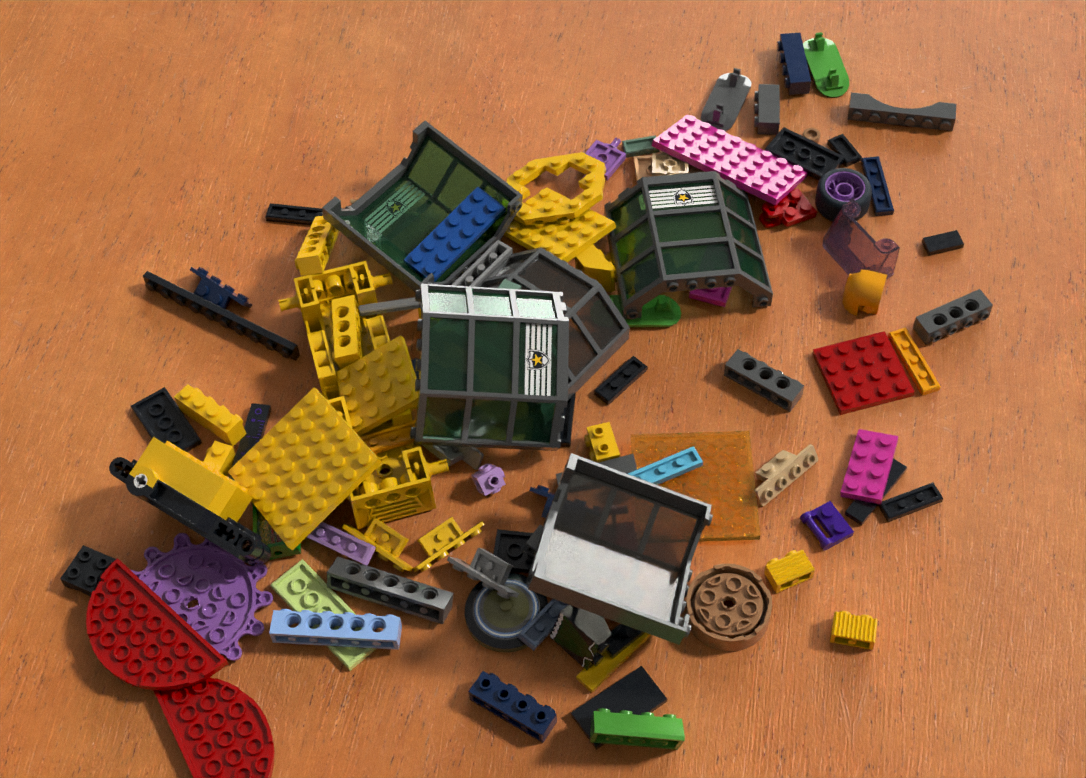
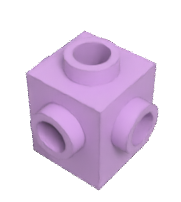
[471,464,506,496]

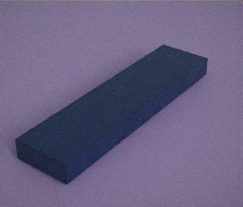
[861,156,894,216]

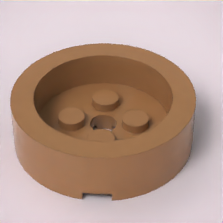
[685,564,772,652]

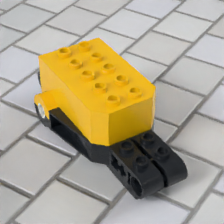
[109,437,271,566]

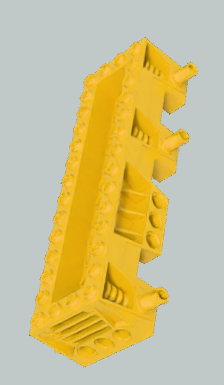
[278,261,449,529]

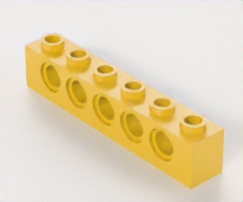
[295,216,340,276]

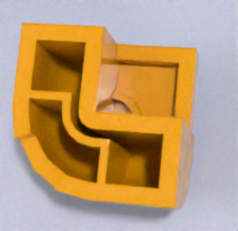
[842,269,887,316]

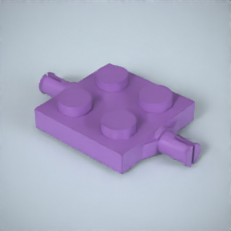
[583,138,626,181]

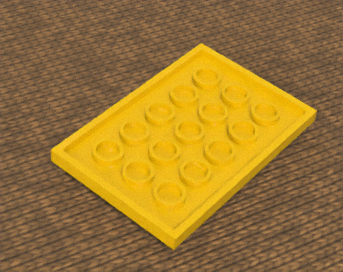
[493,187,616,263]

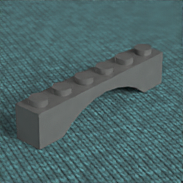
[847,92,957,131]

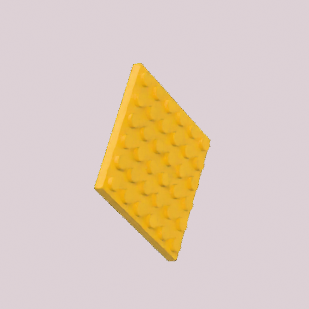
[228,387,382,550]

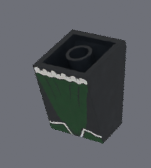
[549,590,612,670]

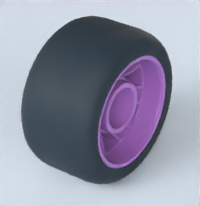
[815,168,872,224]

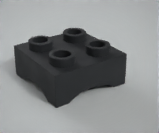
[60,545,116,597]

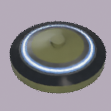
[465,572,548,653]

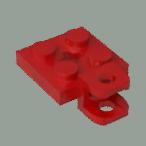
[759,188,818,228]

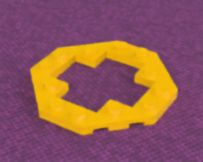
[502,152,606,226]

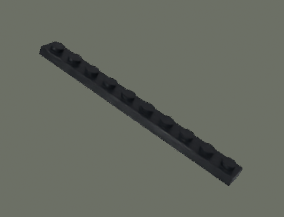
[143,271,300,361]

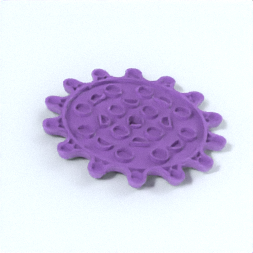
[131,533,273,661]

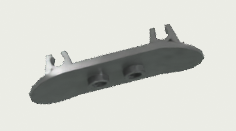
[701,68,752,132]

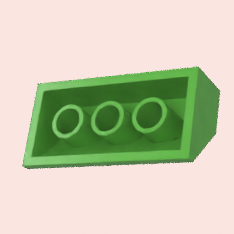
[590,708,685,750]

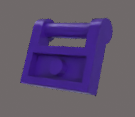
[800,501,854,551]

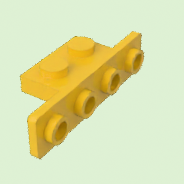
[413,517,484,572]
[342,518,413,572]

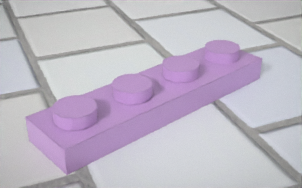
[307,522,376,566]

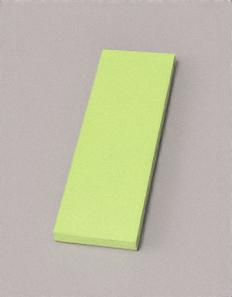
[270,559,377,671]

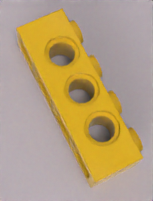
[329,295,363,370]

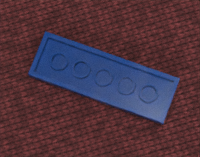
[404,187,506,282]

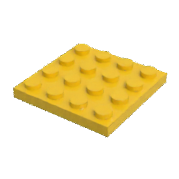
[336,335,419,436]

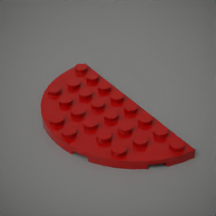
[86,558,228,690]
[153,677,275,778]

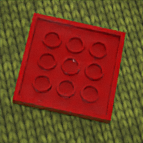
[812,331,915,415]

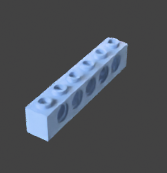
[269,609,402,650]

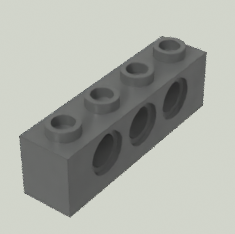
[913,289,993,345]
[724,349,804,412]

